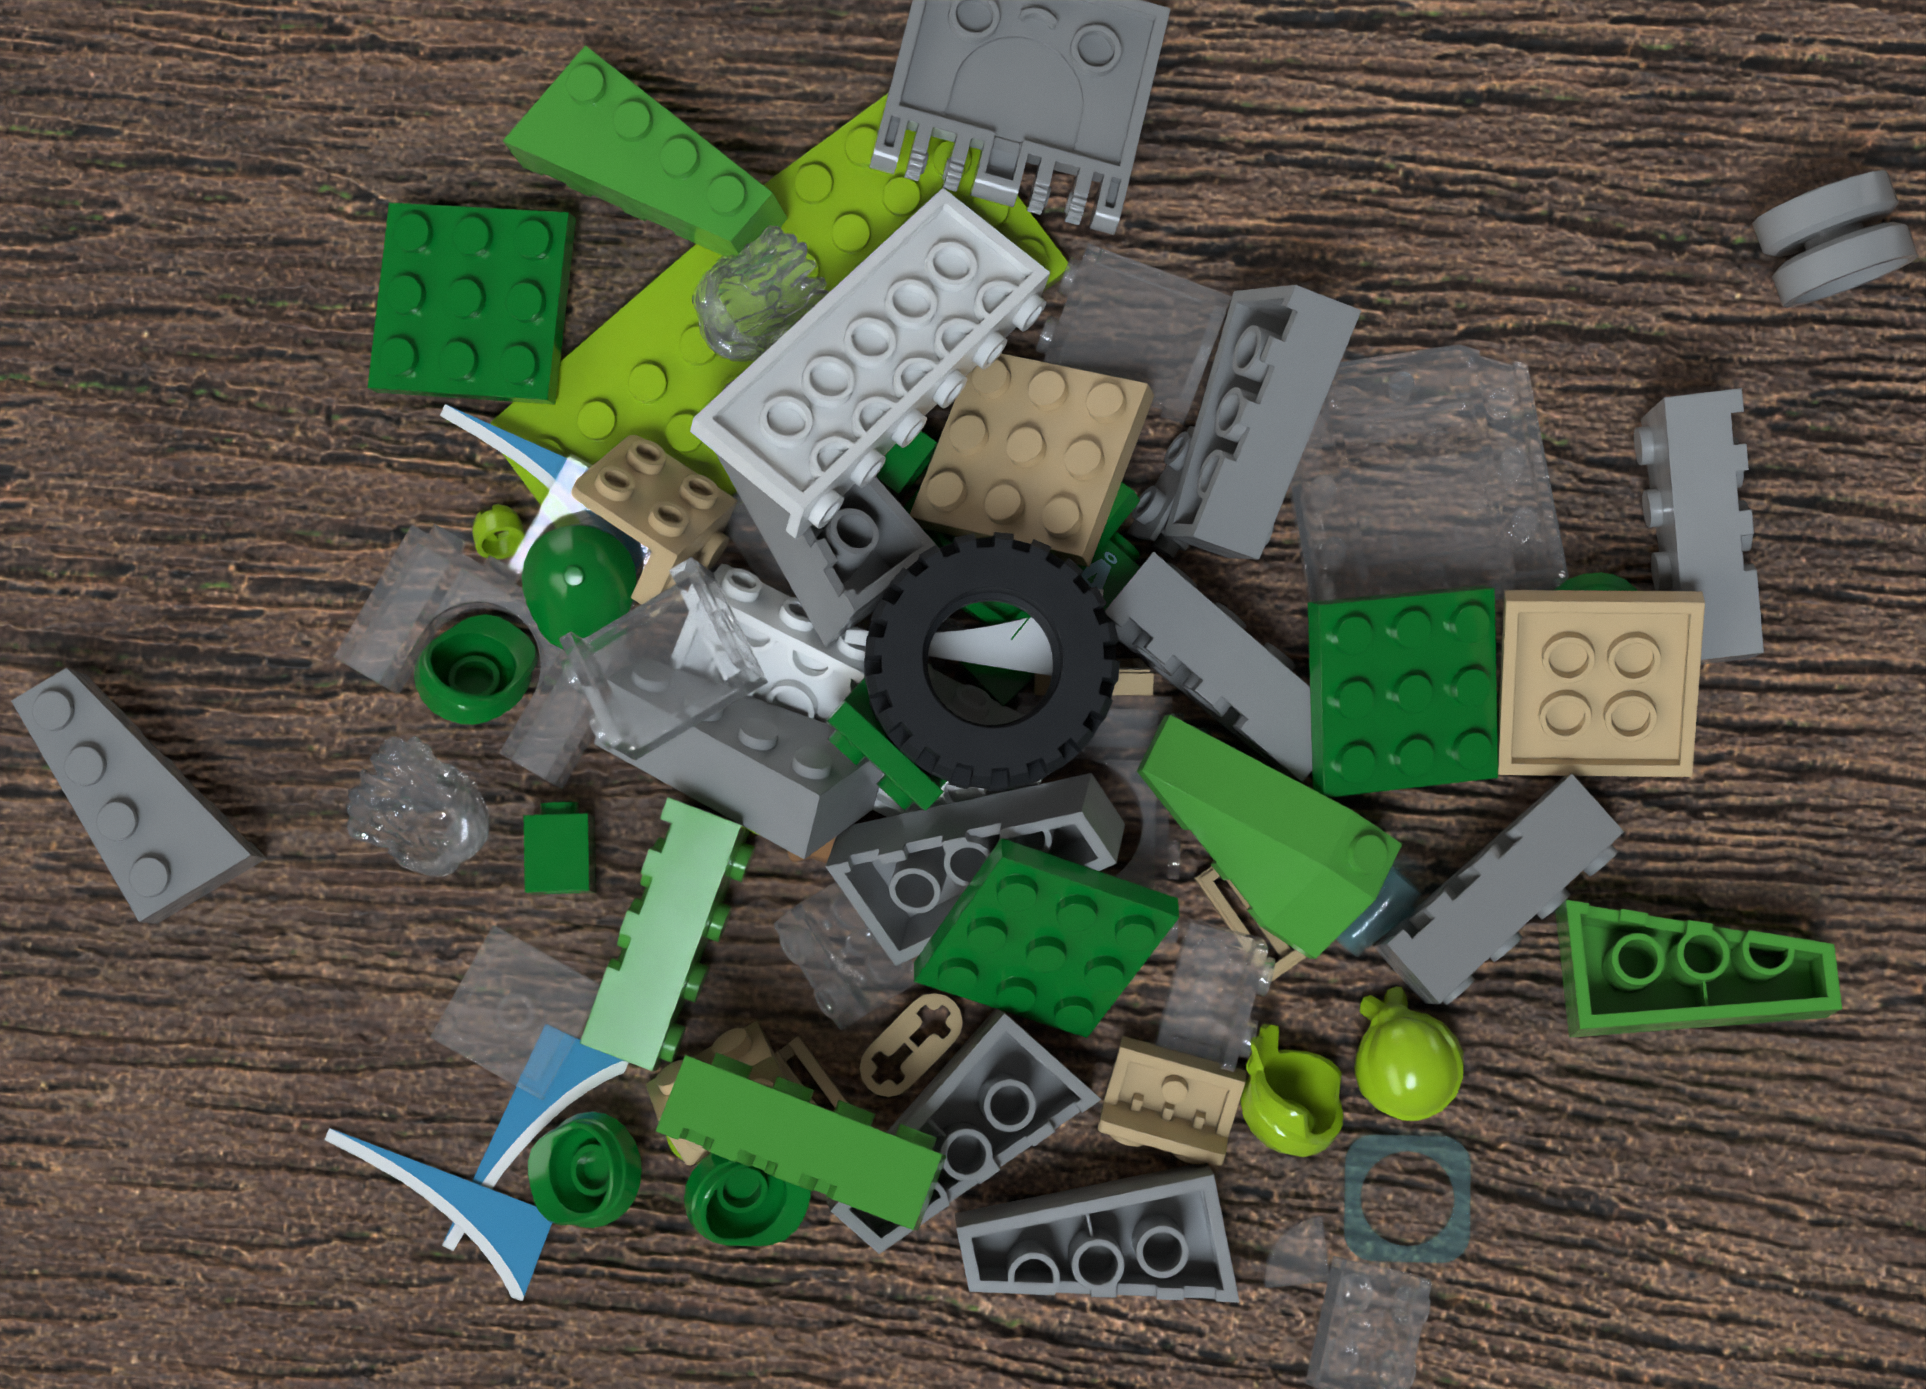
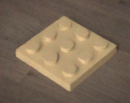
[910,353,1154,567]
[1498,590,1705,777]

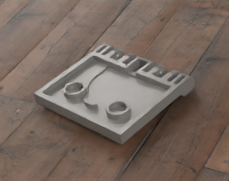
[869,0,1171,235]

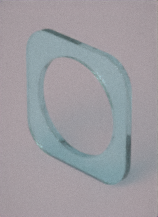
[1344,1135,1471,1263]

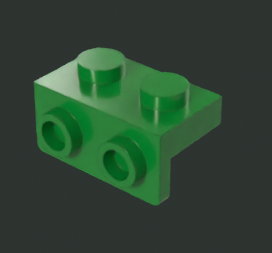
[826,677,947,811]

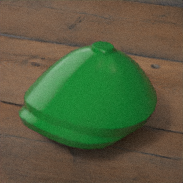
[522,523,637,652]
[414,614,538,725]
[528,1112,642,1228]
[684,1153,812,1246]

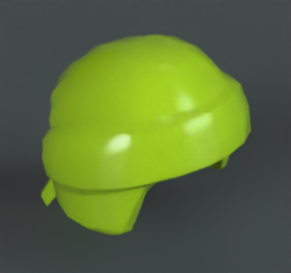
[1354,986,1464,1121]
[1240,1024,1344,1157]

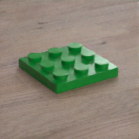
[367,202,576,405]
[1308,585,1498,798]
[914,838,1180,1038]

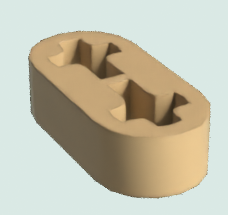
[860,993,963,1097]

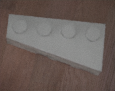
[1634,388,1764,665]
[1373,774,1624,1005]

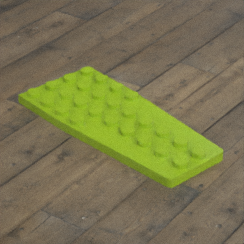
[490,93,1072,552]

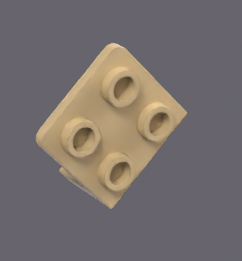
[571,435,738,612]

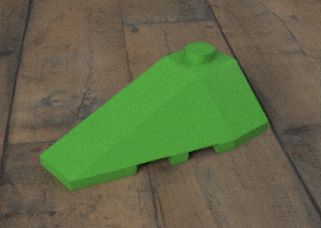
[1137,715,1402,959]

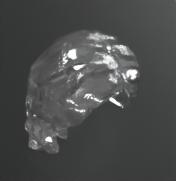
[692,225,830,361]
[346,735,490,877]

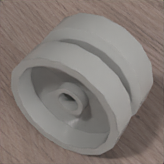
[1752,170,1919,308]

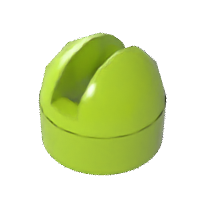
[472,504,526,560]

